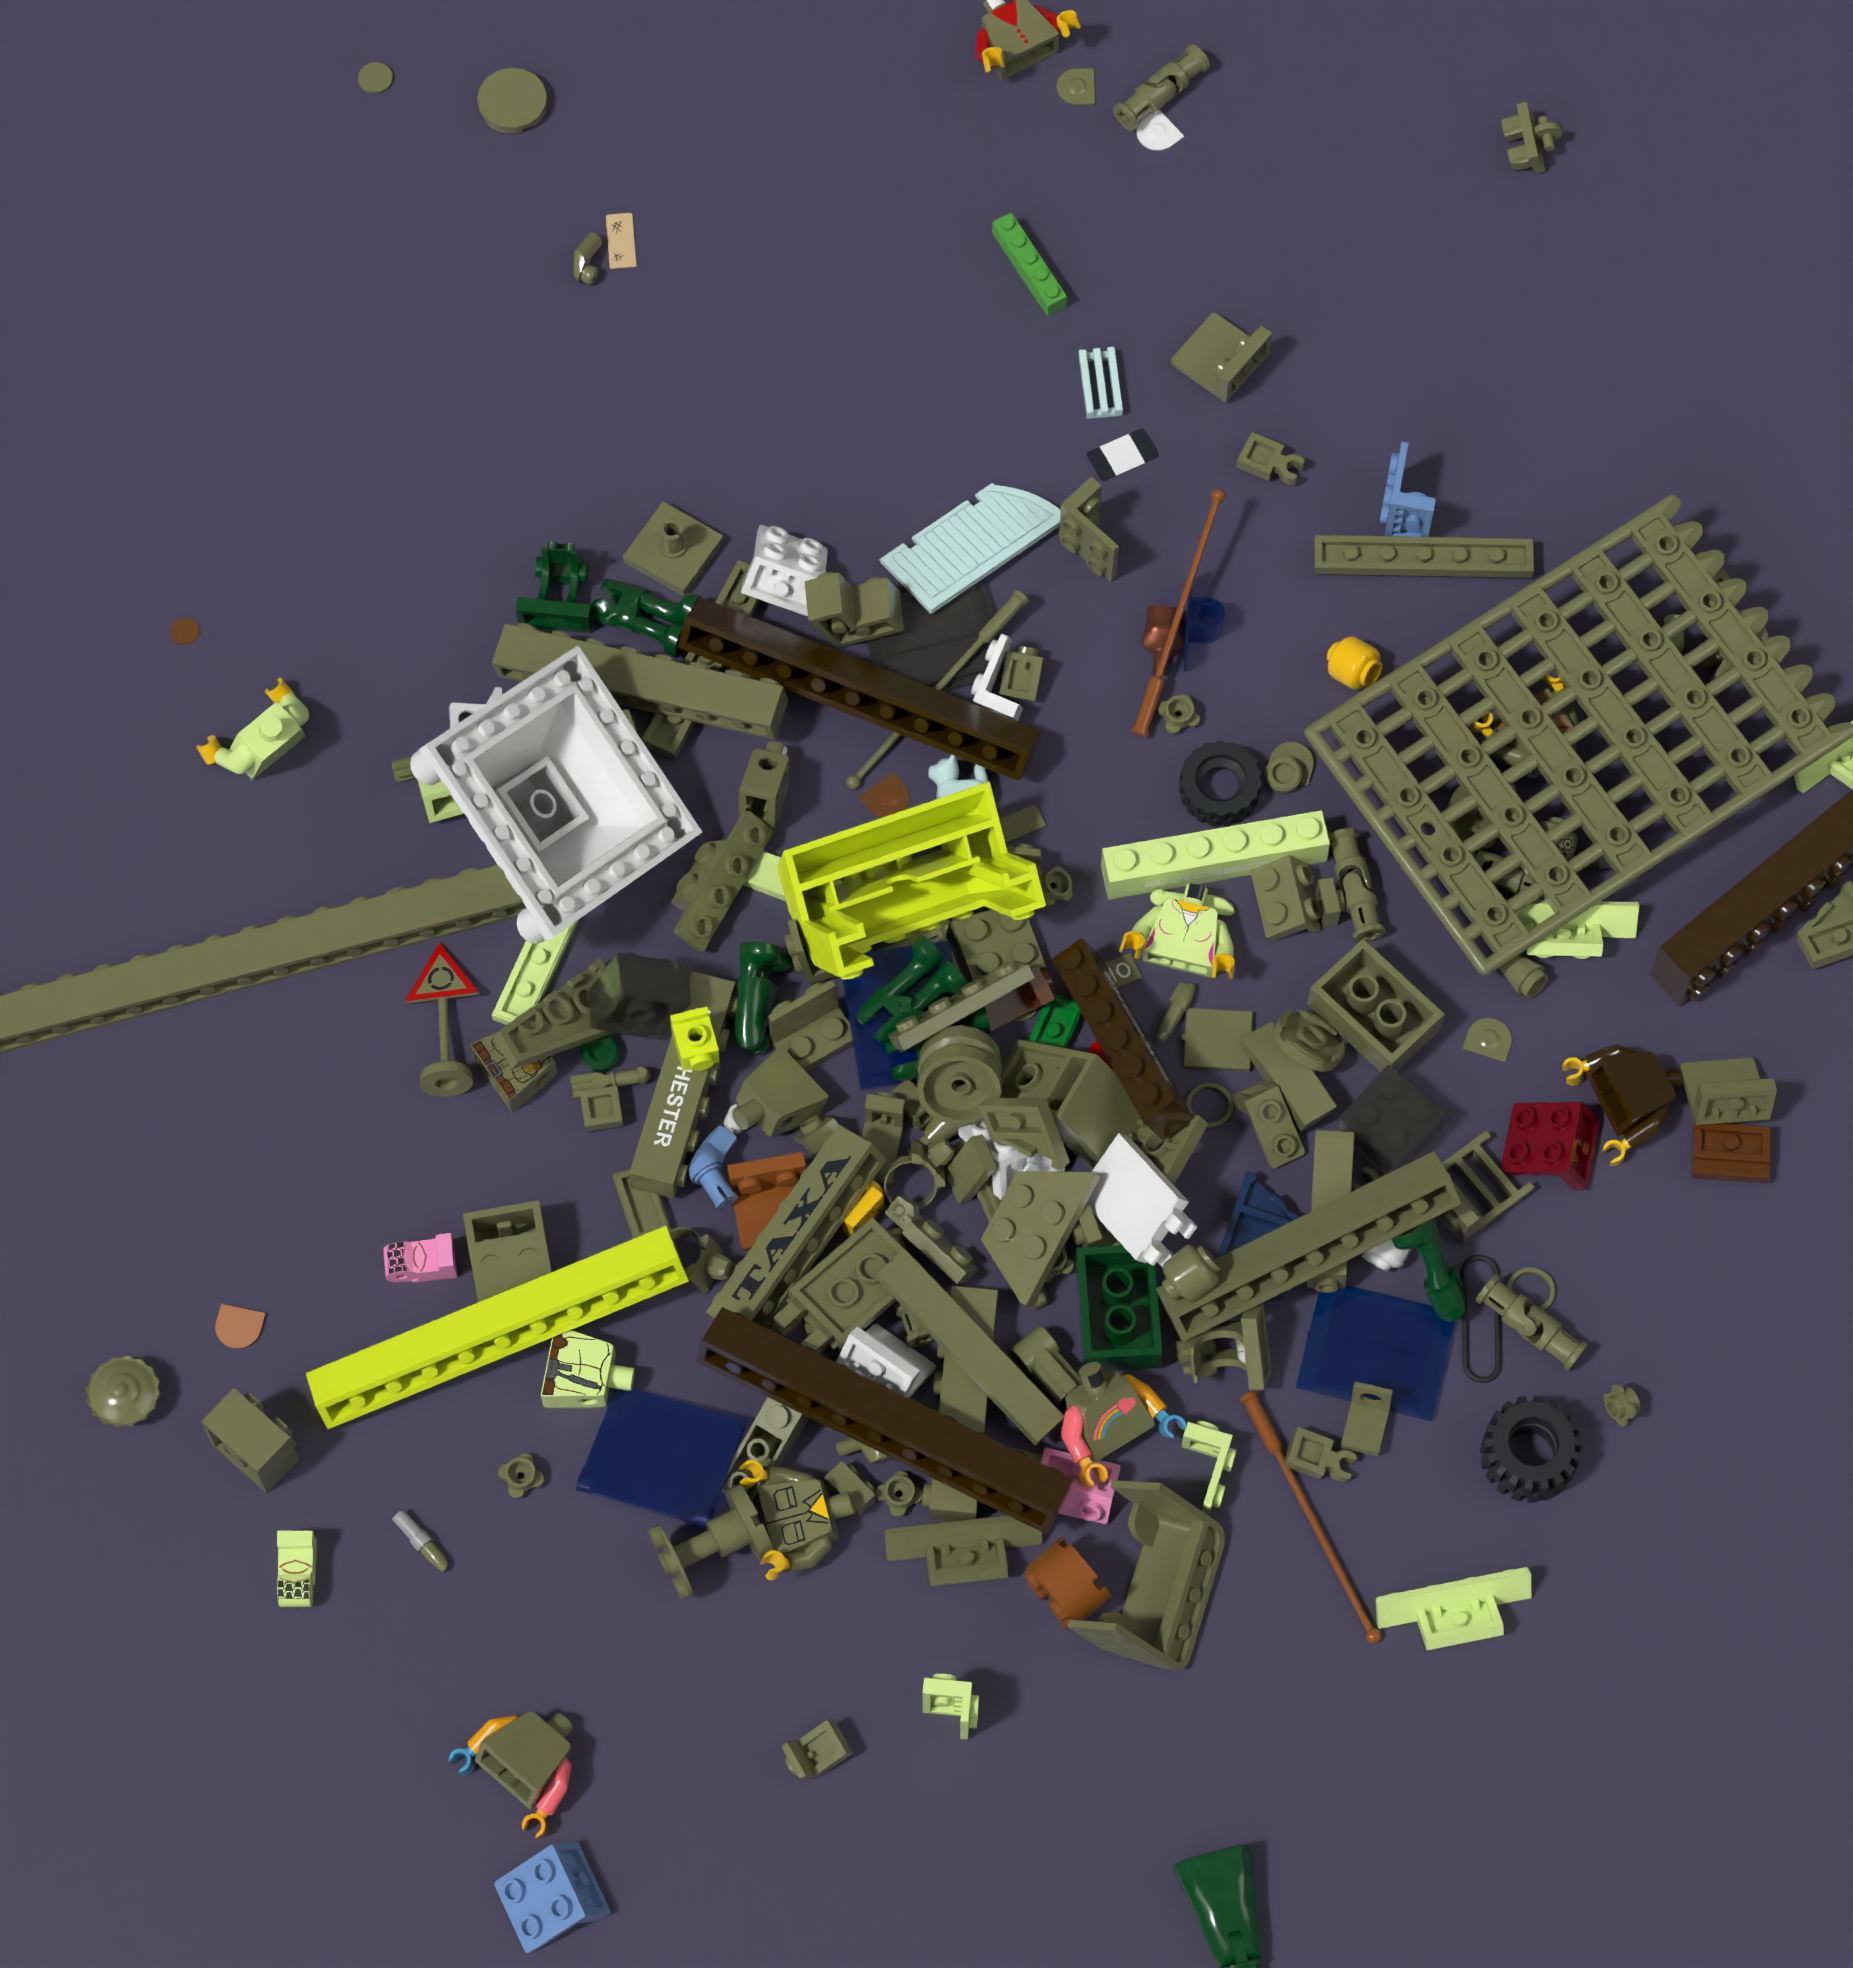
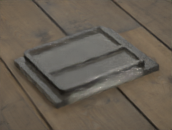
[865,579,1006,692]

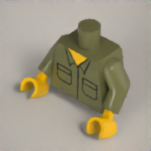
[739,1460,856,1581]

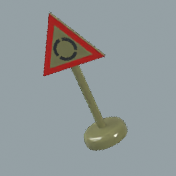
[405,943,480,1097]

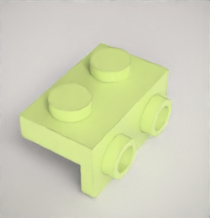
[923,1674,979,1739]

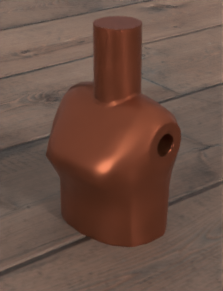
[1141,605,1185,676]

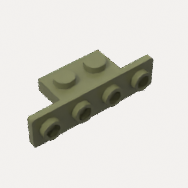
[671,811,773,952]
[884,1516,1043,1586]

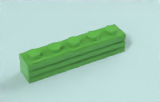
[992,213,1067,317]

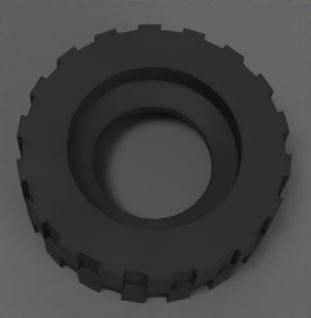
[1179,741,1262,827]

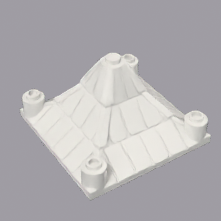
[410,645,702,944]

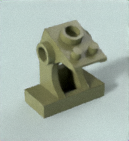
[1176,1303,1272,1390]

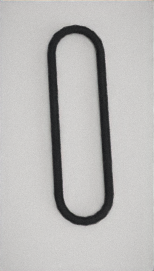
[1461,1255,1501,1383]

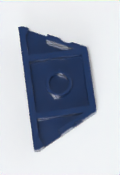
[1217,1171,1299,1302]

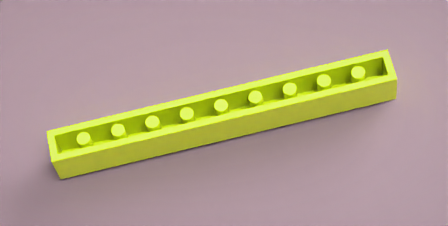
[306,1226,689,1429]

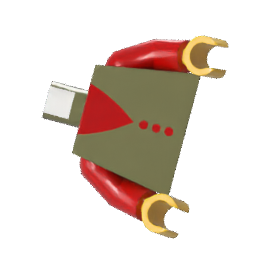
[975,0,1081,81]

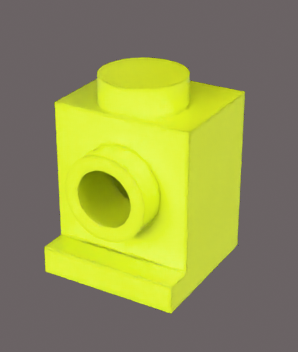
[670,1006,720,1071]

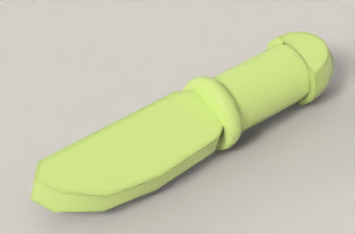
[1150,889,1235,916]

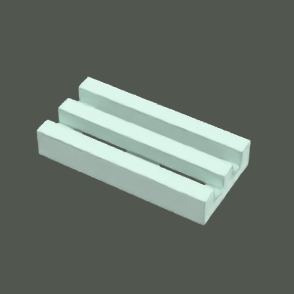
[1078,347,1123,419]

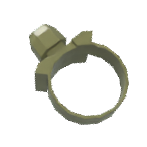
[884,1138,955,1210]
[669,1227,735,1294]

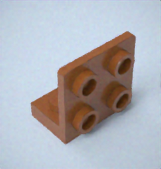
[727,1152,806,1251]

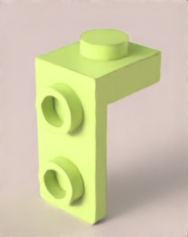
[1181,1421,1237,1516]

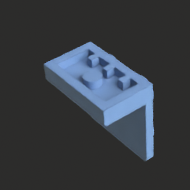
[1379,441,1436,537]
[494,1842,611,1953]

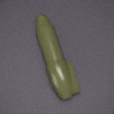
[1156,982,1195,1044]

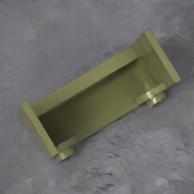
[1067,1480,1225,1670]

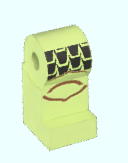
[277,1531,317,1607]

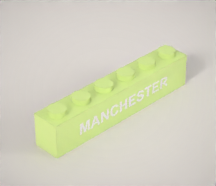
[1101,810,1330,900]

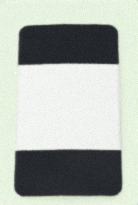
[1087,429,1158,481]

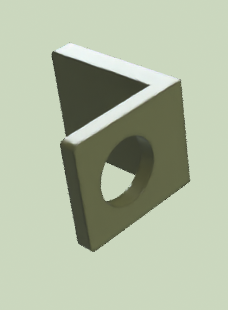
[1341,1381,1393,1456]

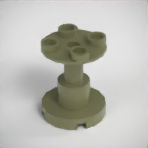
[647,1484,773,1600]

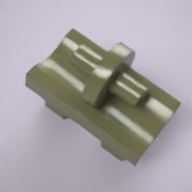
[1501,101,1562,175]

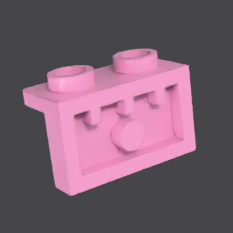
[1041,1448,1121,1524]

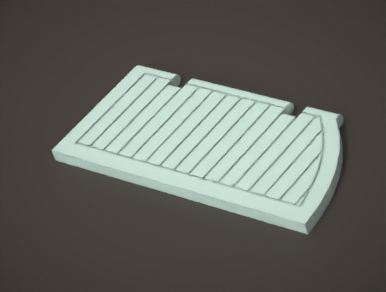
[879,483,1061,614]

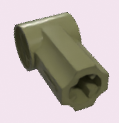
[1009,1326,1083,1406]

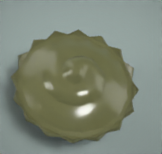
[85,1355,161,1428]

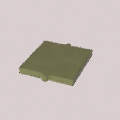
[1181,1008,1252,1072]

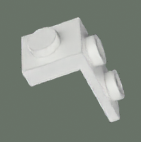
[971,634,1023,721]

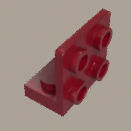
[1500,1102,1601,1190]

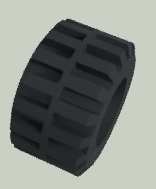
[1480,1396,1583,1503]

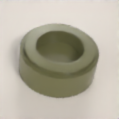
[1265,756,1302,795]

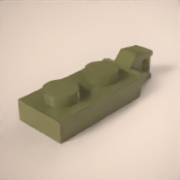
[885,1195,979,1284]

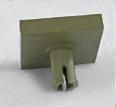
[623,501,724,597]

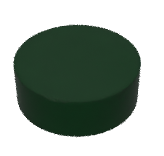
[581,1035,619,1074]

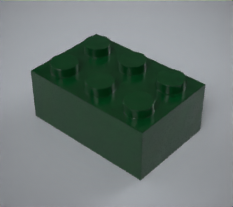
[1075,1245,1162,1371]

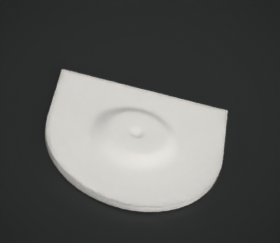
[1137,110,1184,151]

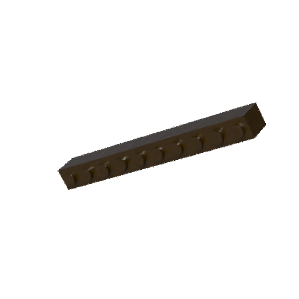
[678,597,1041,781]
[696,1307,1073,1534]

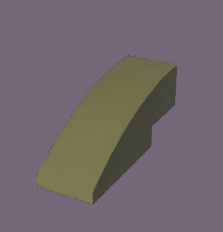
[1239,1021,1337,1132]

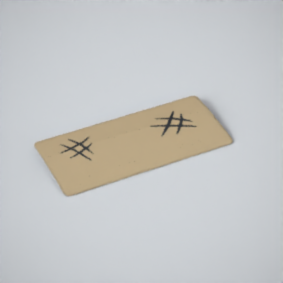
[606,213,637,269]

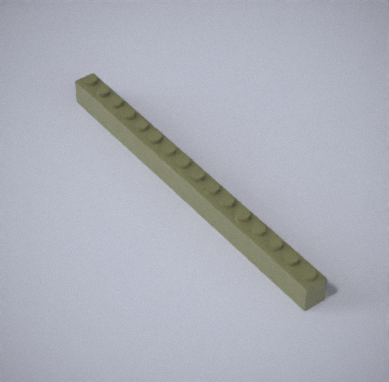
[0,863,526,1054]

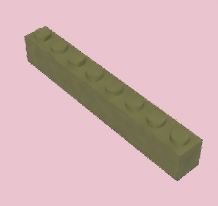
[492,623,788,740]
[1156,1151,1461,1342]

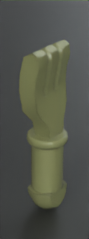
[570,1066,651,1099]

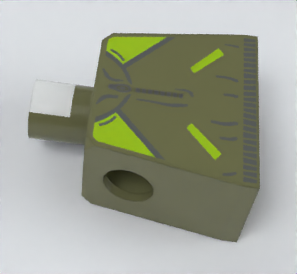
[739,742,790,837]

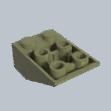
[463,1200,552,1302]

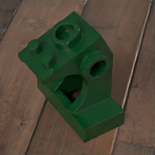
[516,541,593,634]

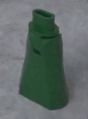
[1172,1844,1263,1968]

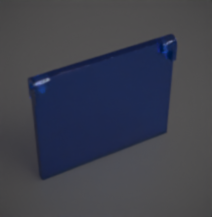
[576,1389,747,1528]

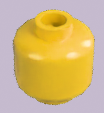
[1327,636,1383,690]

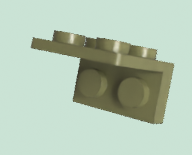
[1171,312,1272,403]
[1059,476,1119,582]
[769,979,858,1072]
[1679,1058,1777,1125]

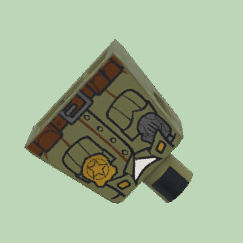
[470,1032,557,1113]

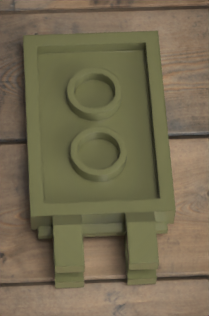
[773,1217,904,1355]

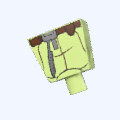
[541,1330,635,1408]

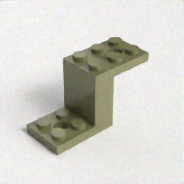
[1000,1039,1208,1185]

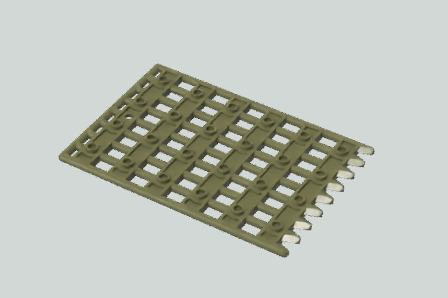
[1304,494,1853,976]

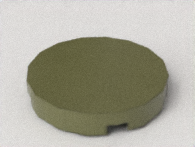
[477,68,548,134]
[1273,1009,1345,1072]

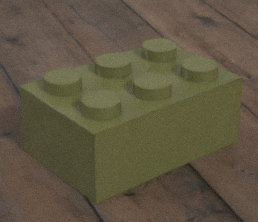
[1307,939,1445,1080]

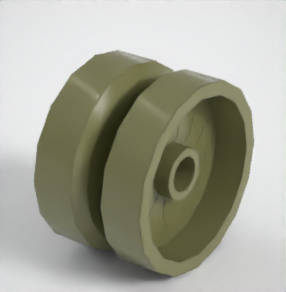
[917,1025,1002,1125]

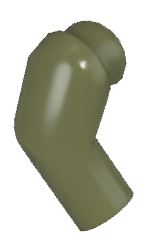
[573,233,602,285]

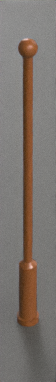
[1131,488,1226,738]
[1239,1390,1381,1644]

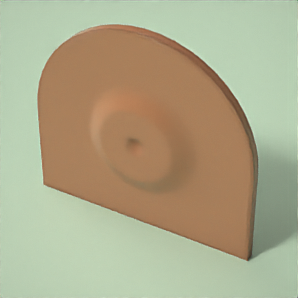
[215,1304,266,1349]

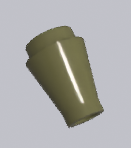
[1499,954,1548,998]

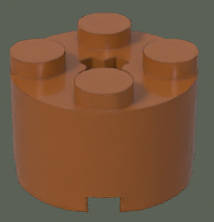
[1022,1536,1112,1630]

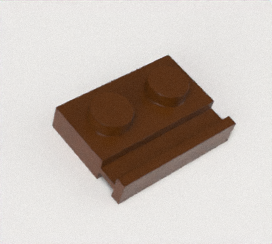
[1691,1121,1771,1184]

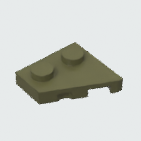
[1796,881,1853,970]

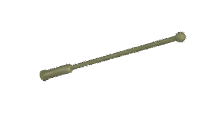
[846,590,1029,789]

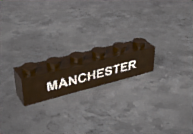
[1051,938,1194,1140]

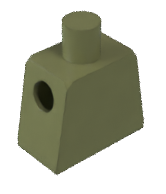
[733,1046,829,1137]

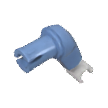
[688,1104,744,1210]

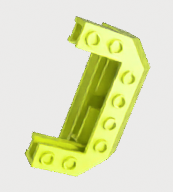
[777,781,1046,980]

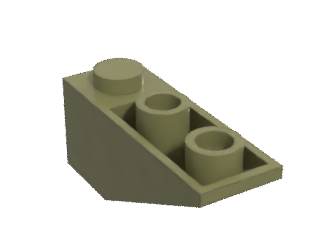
[716,1397,809,1503]

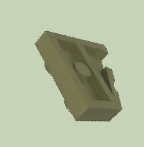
[978,1098,1070,1170]

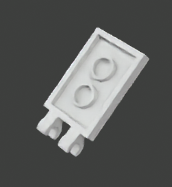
[1086,1133,1197,1268]

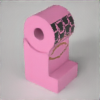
[383,1233,458,1283]

